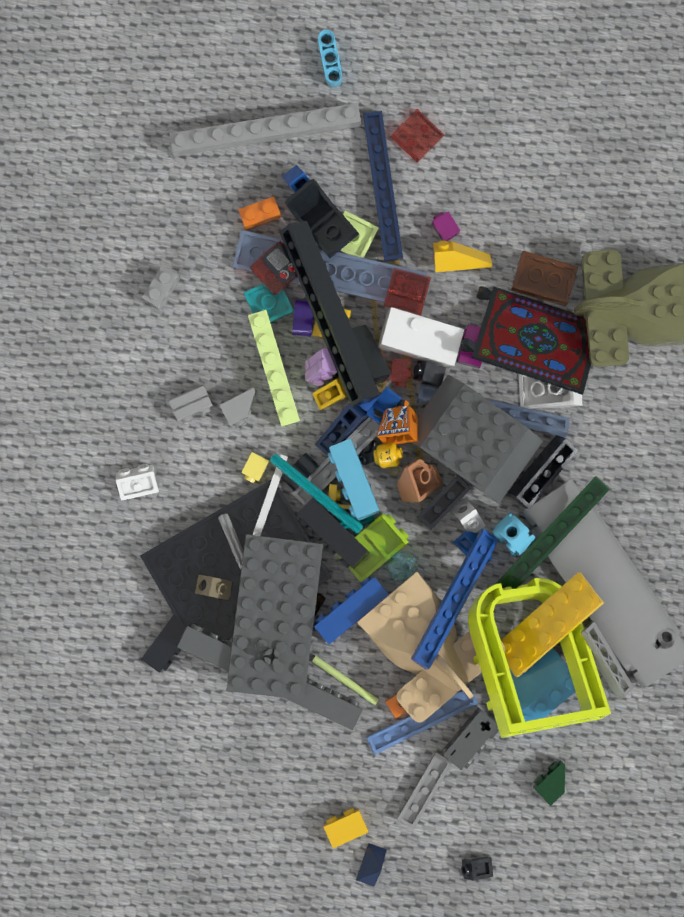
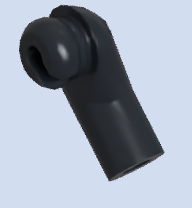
[358,441,380,465]

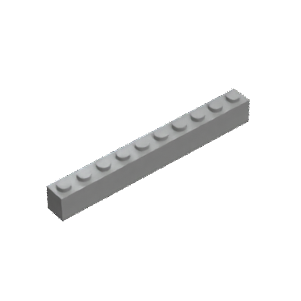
[169,103,361,157]

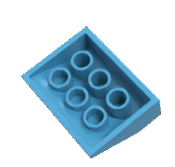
[485,648,576,721]

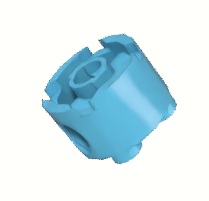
[492,512,536,557]

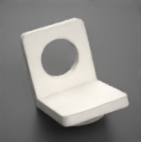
[451,499,485,533]

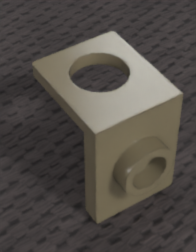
[195,575,233,600]

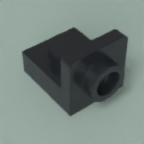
[461,857,493,881]

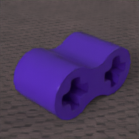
[292,299,313,337]

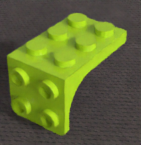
[336,513,409,582]

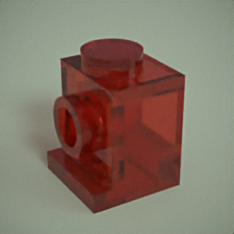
[391,358,411,387]

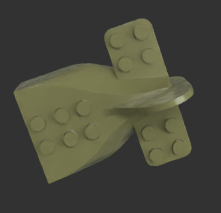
[574,250,684,367]

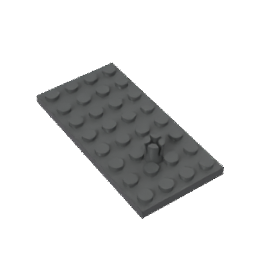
[226,534,323,700]

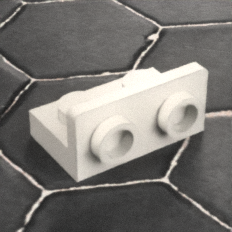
[116,464,159,501]

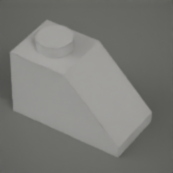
[219,388,256,428]

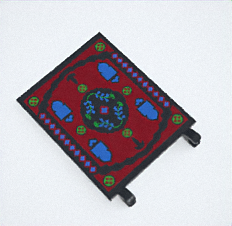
[460,286,591,395]

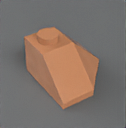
[397,459,443,502]

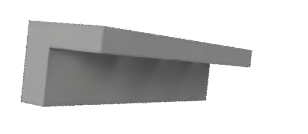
[581,621,634,699]

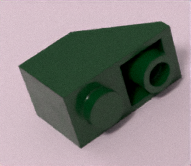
[533,760,565,806]

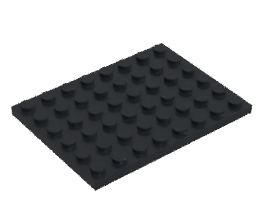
[140,479,332,641]

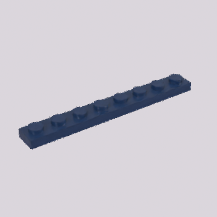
[363,111,403,262]

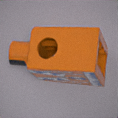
[377,399,418,444]

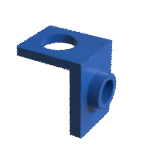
[366,387,402,424]

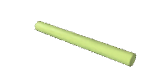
[312,656,379,705]

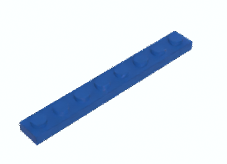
[411,529,498,670]

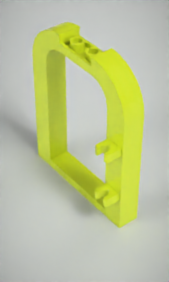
[468,578,611,738]

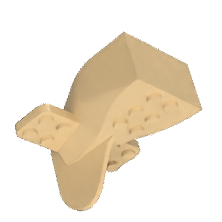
[357,572,505,722]

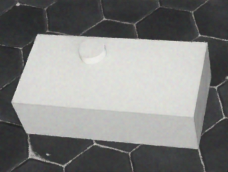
[378,307,464,369]

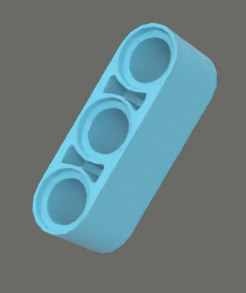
[318,30,342,88]

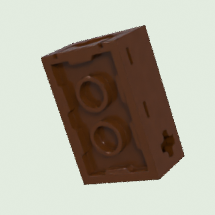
[510,251,578,307]

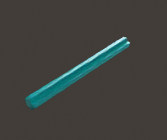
[270,453,363,533]

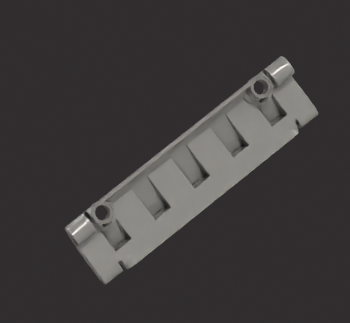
[522,478,684,688]

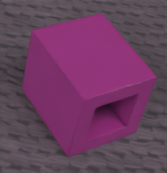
[431,211,461,241]

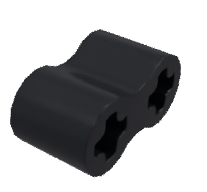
[281,452,320,491]

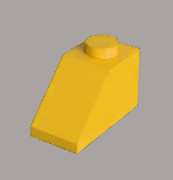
[312,378,348,410]

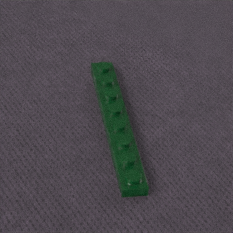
[495,476,610,589]

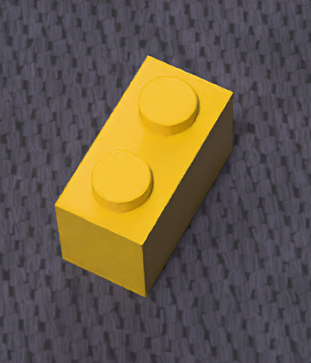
[323,807,369,848]

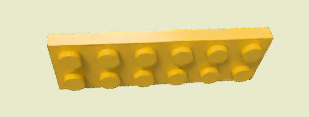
[501,572,604,677]

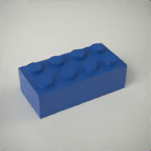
[314,576,389,644]

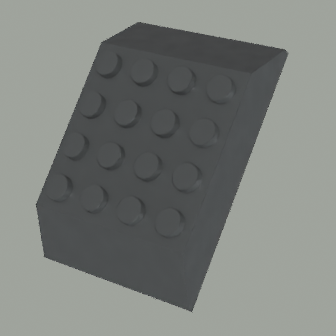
[411,375,543,504]

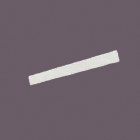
[253,455,288,536]

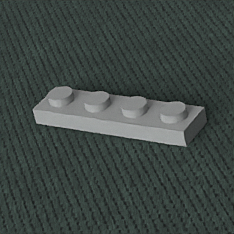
[397,752,452,830]

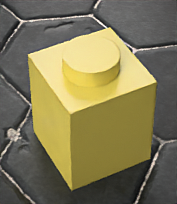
[241,452,270,483]

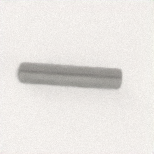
[218,513,243,569]

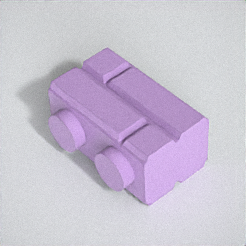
[305,348,337,386]

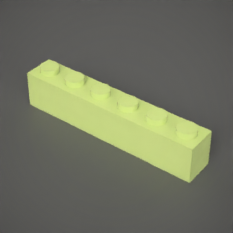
[248,310,300,426]

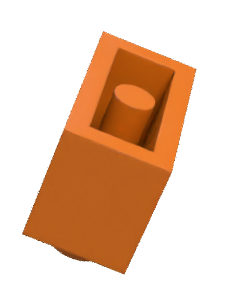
[238,196,281,231]

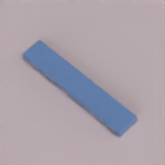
[366,686,478,755]

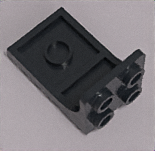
[285,179,359,259]

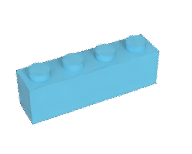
[328,439,380,521]

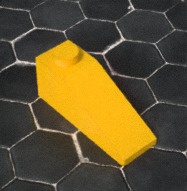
[433,241,492,272]

